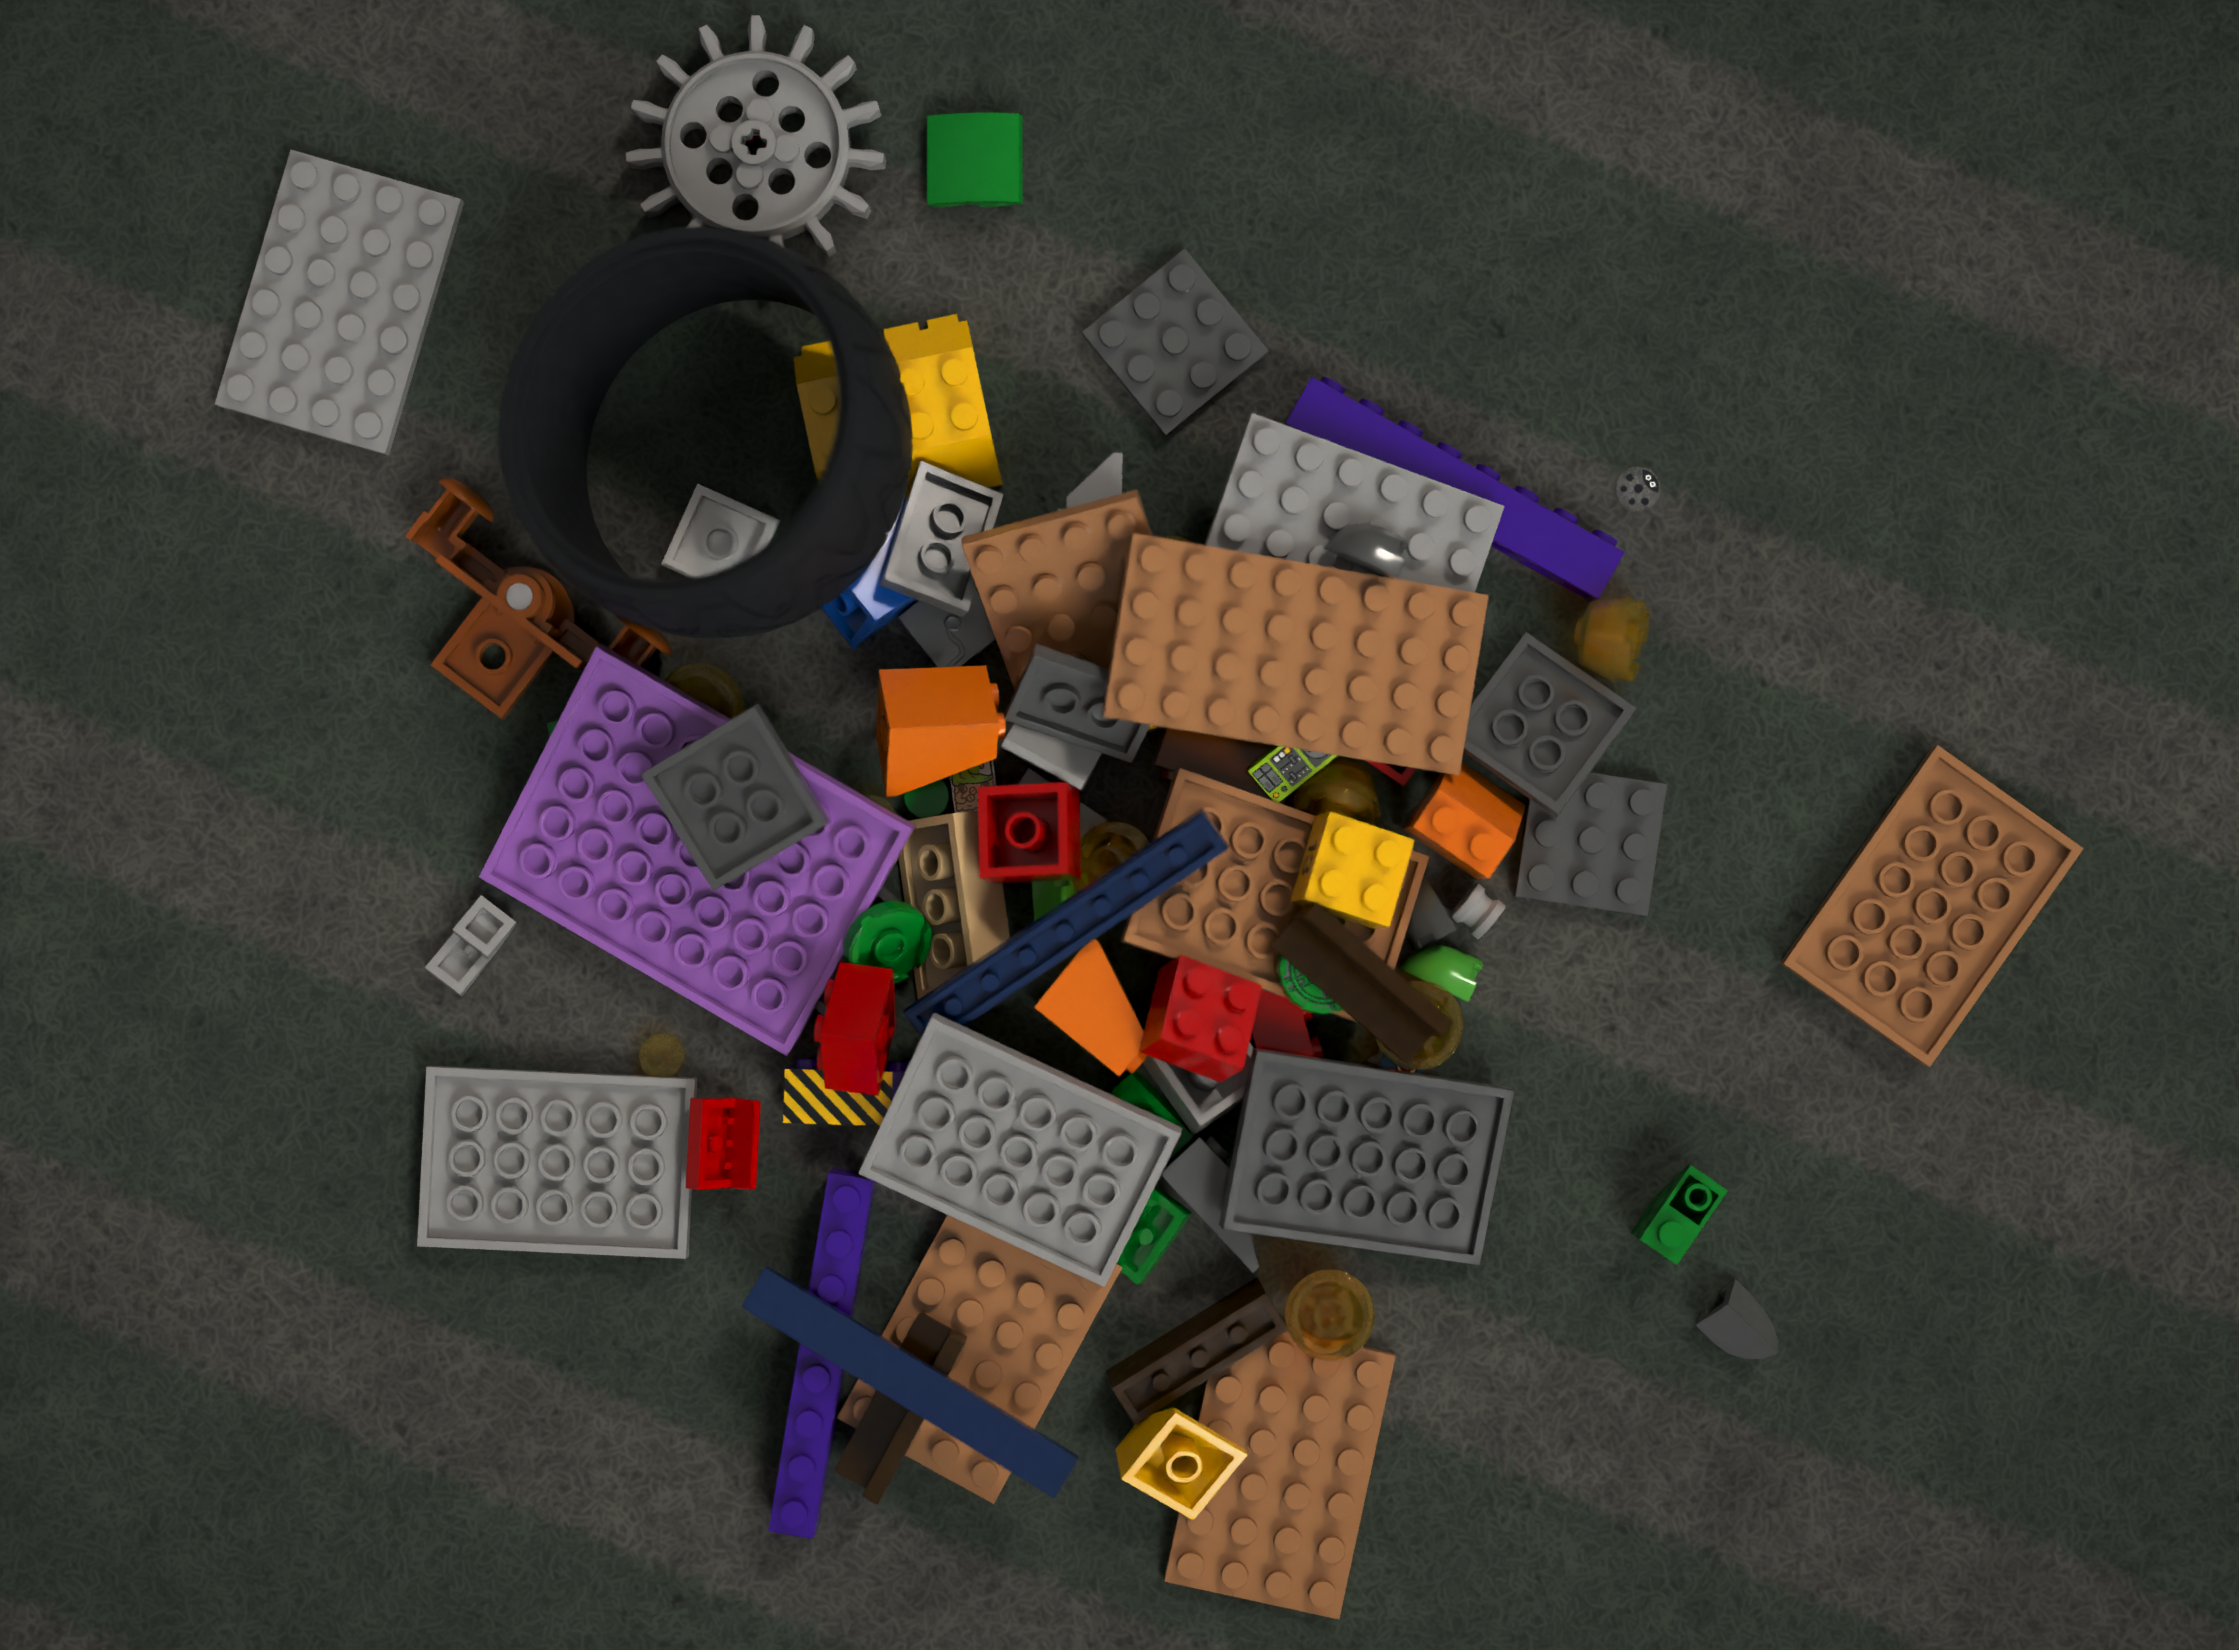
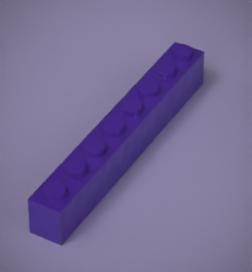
[1285,377,1625,603]
[768,1167,876,1539]

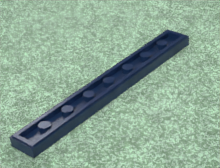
[904,808,1229,1037]
[742,1266,1079,1499]

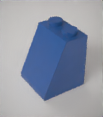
[821,498,918,651]

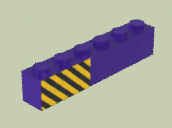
[783,1058,911,1126]

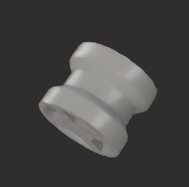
[1450,883,1506,939]

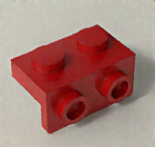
[685,1097,761,1190]

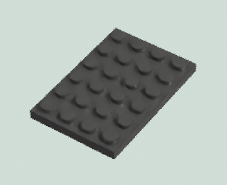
[1219,1048,1514,1265]

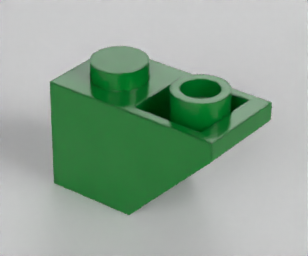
[1631,1164,1728,1265]

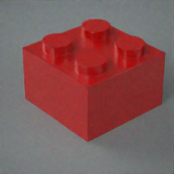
[978,782,1081,884]
[1139,954,1262,1082]
[814,962,897,1096]

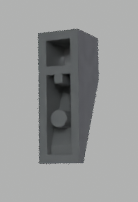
[1161,1134,1259,1273]

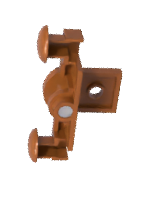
[405,478,672,719]

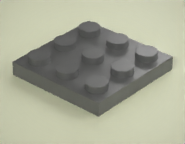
[1082,249,1269,437]
[1463,632,1637,818]
[641,704,831,891]
[1514,773,1667,916]

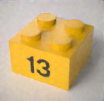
[1290,812,1415,929]

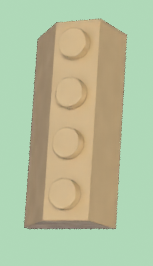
[899,810,1010,999]

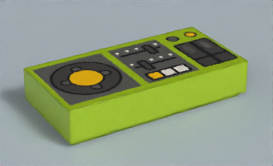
[1247,745,1337,803]

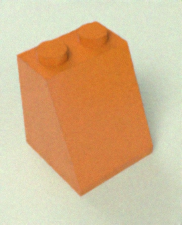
[875,665,1006,797]
[1402,762,1526,879]
[1034,938,1147,1076]

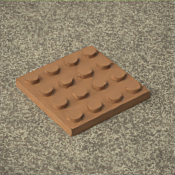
[961,490,1152,690]

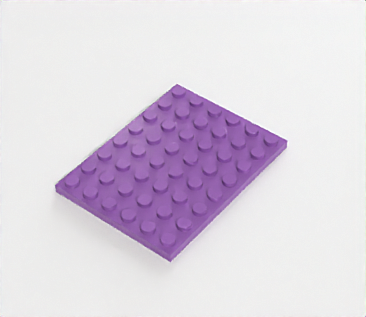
[479,644,915,1056]

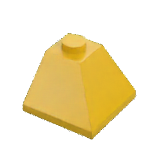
[1116,1408,1247,1520]

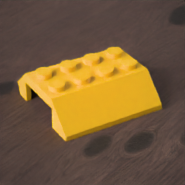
[793,314,1002,499]

